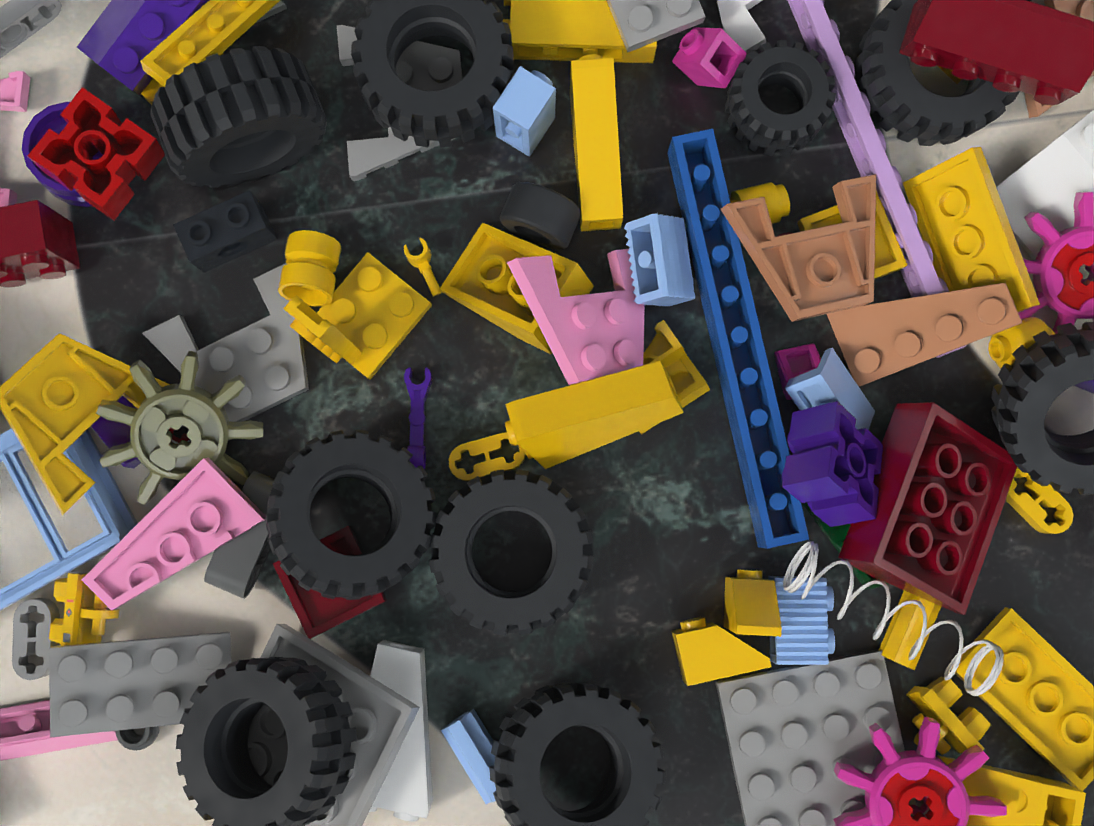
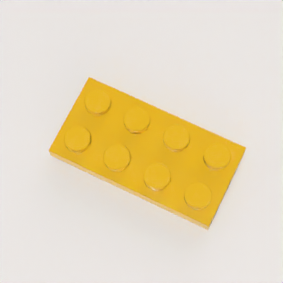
[903,147,1040,313]
[951,607,1094,791]

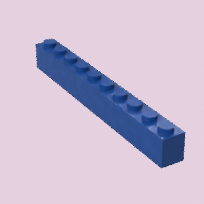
[667,129,809,549]

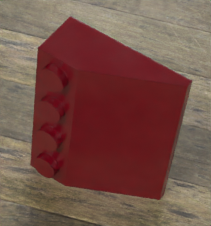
[838,402,1017,615]

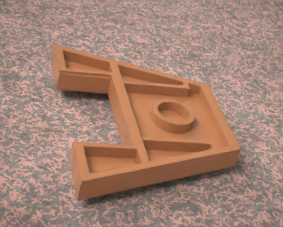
[721,174,876,322]

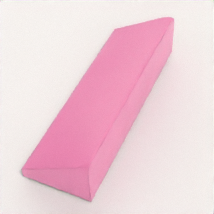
[0,700,118,761]

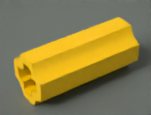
[878,591,941,670]

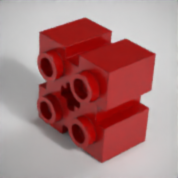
[28,87,165,221]

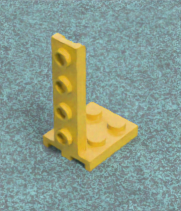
[283,252,432,380]

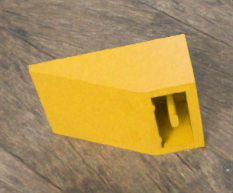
[937,755,1086,826]

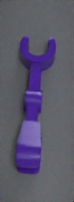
[404,367,433,469]

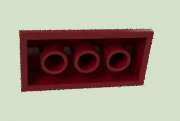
[899,0,1094,105]

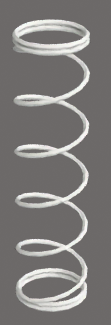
[783,541,1004,696]

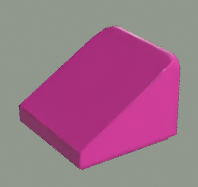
[774,343,821,400]

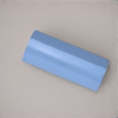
[441,709,496,804]

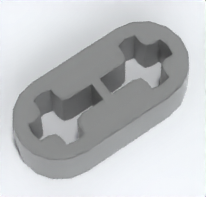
[12,598,60,680]

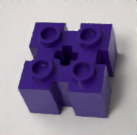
[782,401,883,527]

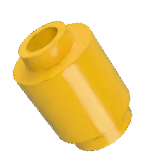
[730,182,790,224]

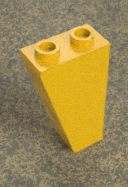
[503,0,657,63]
[570,54,623,232]
[505,361,684,469]

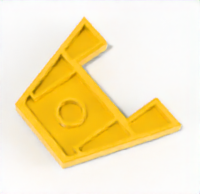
[0,333,170,516]

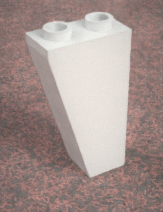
[369,640,433,822]

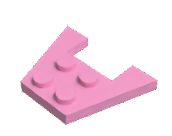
[507,249,645,385]

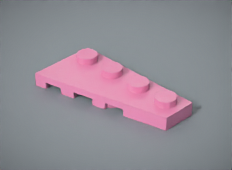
[82,458,266,610]

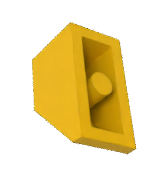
[723,569,782,637]
[671,617,772,686]

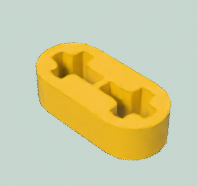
[449,432,526,481]
[1006,467,1074,534]

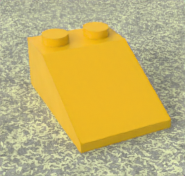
[440,222,594,354]

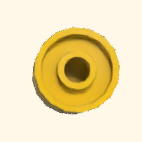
[278,230,341,307]

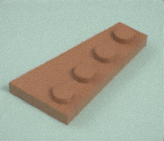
[827,283,1023,387]

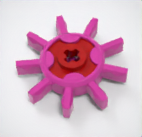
[1019,192,1094,334]
[833,717,1007,826]

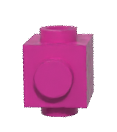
[672,27,747,88]

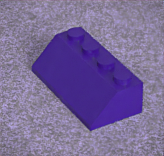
[77,0,209,100]

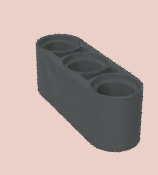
[204,471,275,599]

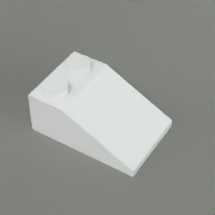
[996,110,1094,260]

